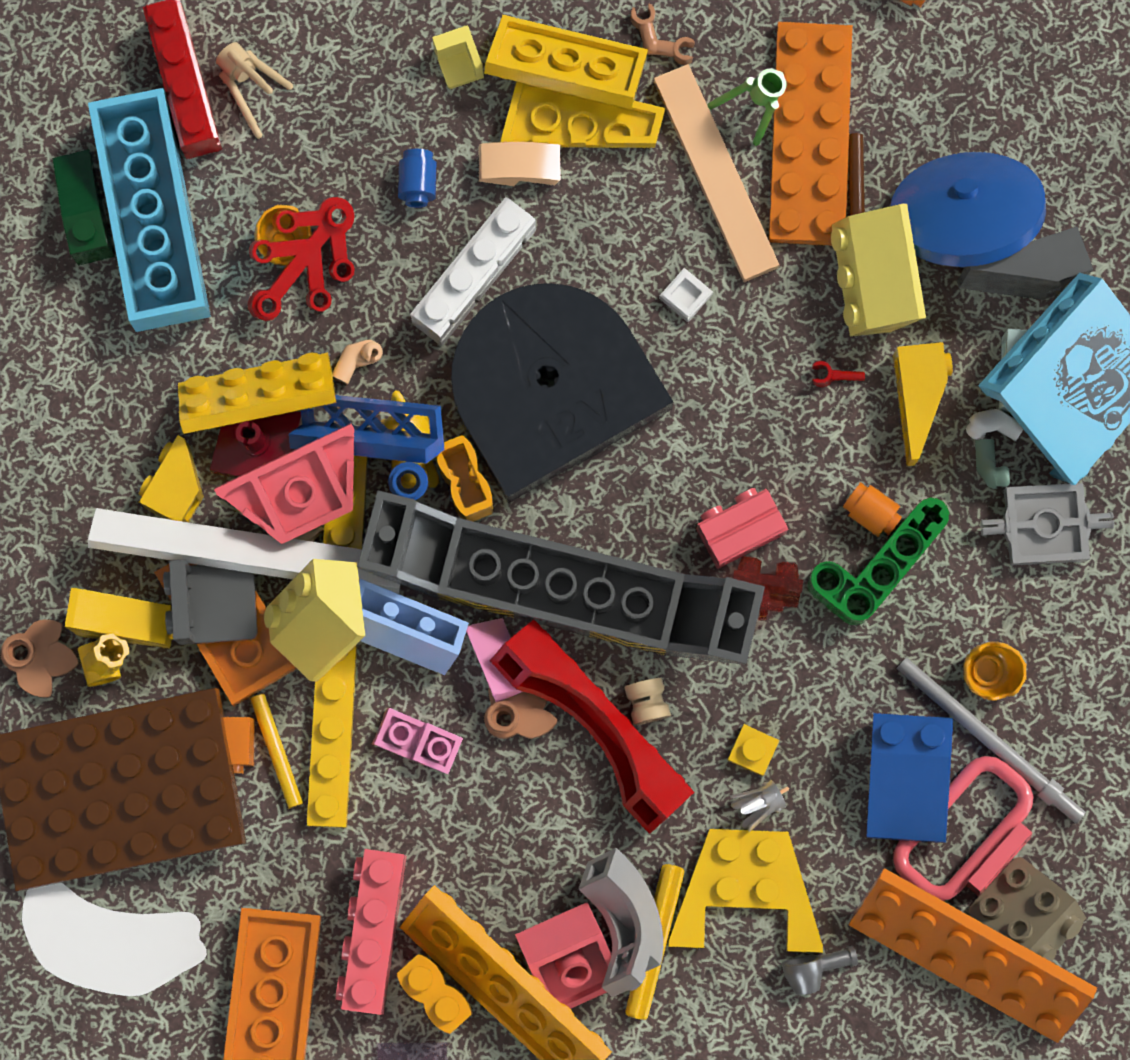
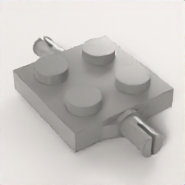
[980,483,1114,566]

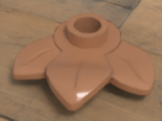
[1,619,79,698]
[484,688,557,739]

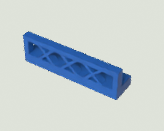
[289,395,445,464]

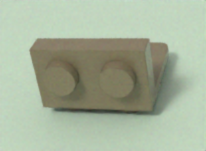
[969,857,1086,962]

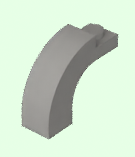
[579,848,664,997]

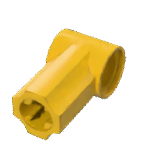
[77,633,129,687]

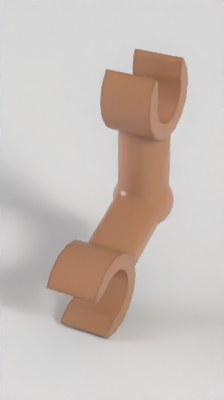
[630,3,695,65]

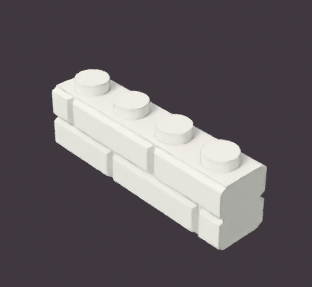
[410,197,536,346]

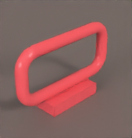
[893,756,1033,901]

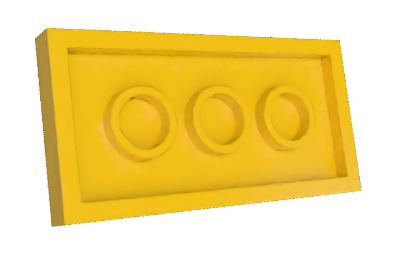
[484,15,648,109]
[178,352,336,434]

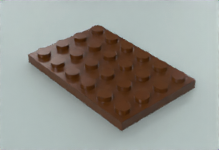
[0,688,247,891]

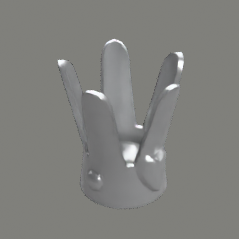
[730,780,789,832]

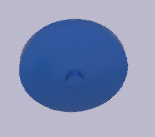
[891,152,1046,267]

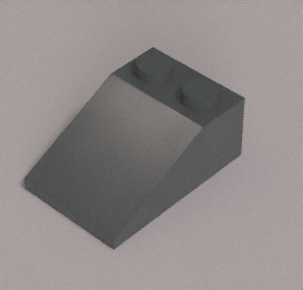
[957,227,1093,300]

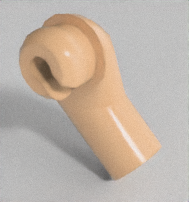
[332,340,383,385]

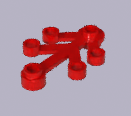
[248,197,355,321]

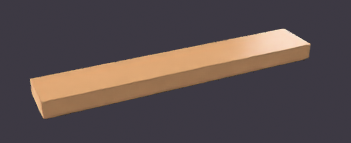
[654,64,779,282]

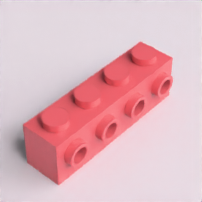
[336,849,407,1015]

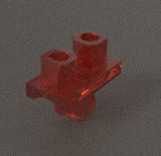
[732,556,804,622]

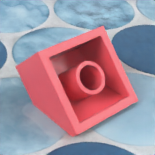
[515,902,611,1009]

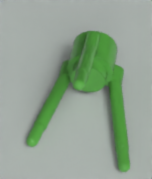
[707,69,786,146]

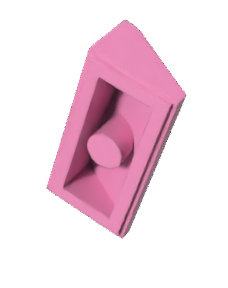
[466,618,523,702]

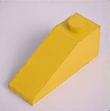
[893,342,953,466]

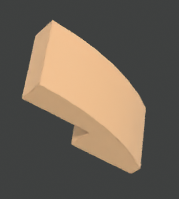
[478,142,560,186]

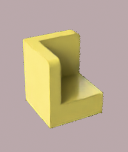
[432,25,484,89]

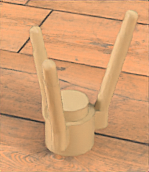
[216,42,293,139]

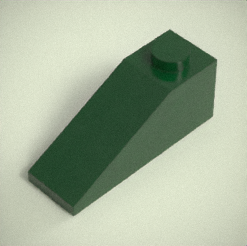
[52,149,115,266]

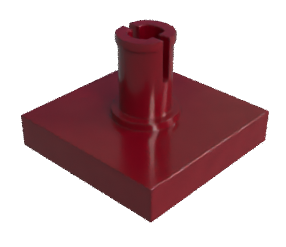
[210,411,302,478]

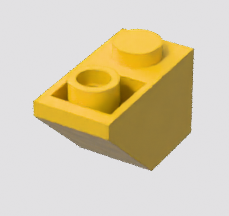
[139,435,204,523]

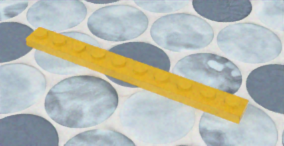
[307,456,368,828]

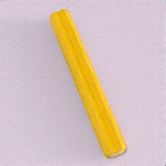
[625,864,684,1020]

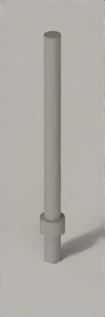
[896,657,1086,824]

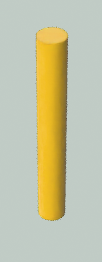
[250,694,303,809]

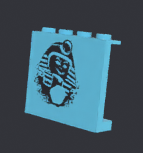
[978,273,1130,485]

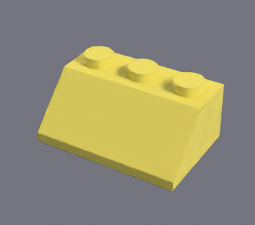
[831,204,926,337]
[264,559,365,682]

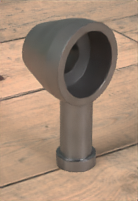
[782,946,858,995]

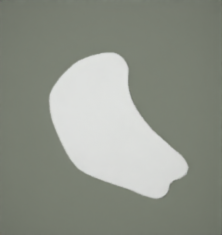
[22,883,207,996]

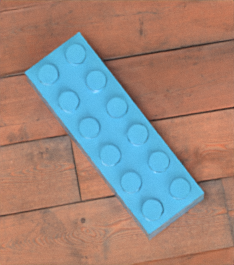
[88,88,211,332]

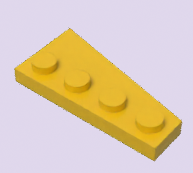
[500,81,665,148]

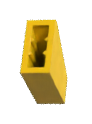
[65,588,173,649]

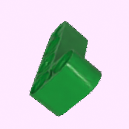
[808,497,950,626]

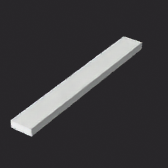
[88,508,400,594]

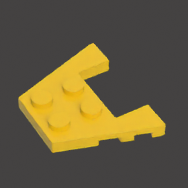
[668,829,823,953]

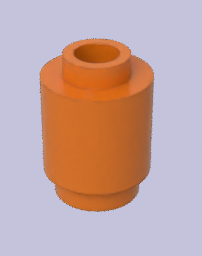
[843,482,902,537]

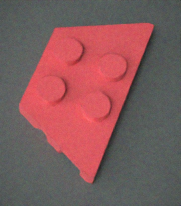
[214,423,354,544]

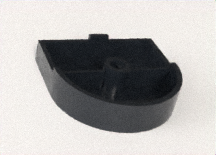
[452,283,674,503]

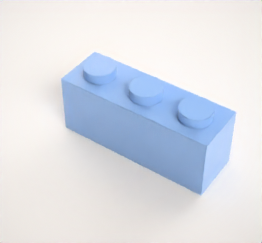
[359,579,469,675]

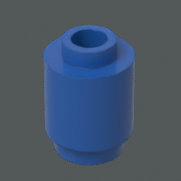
[398,148,437,208]
[388,462,428,500]

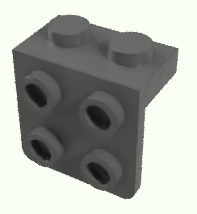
[163,560,258,645]

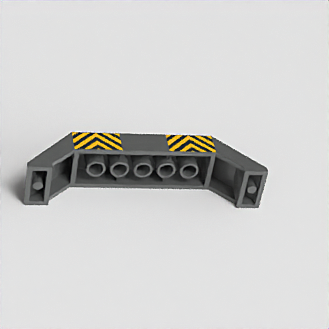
[357,491,765,665]

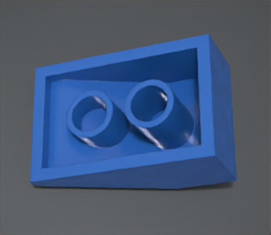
[867,713,953,843]

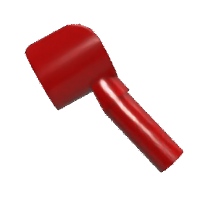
[812,361,865,387]

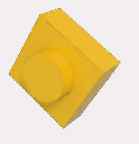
[727,724,779,777]

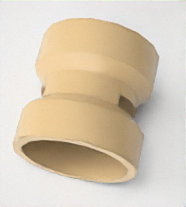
[624,678,671,725]

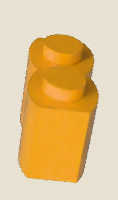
[436,435,493,522]
[397,954,473,1034]

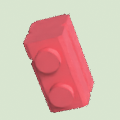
[696,488,788,569]

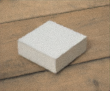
[659,268,713,322]

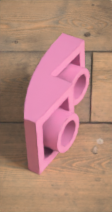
[372,708,463,774]

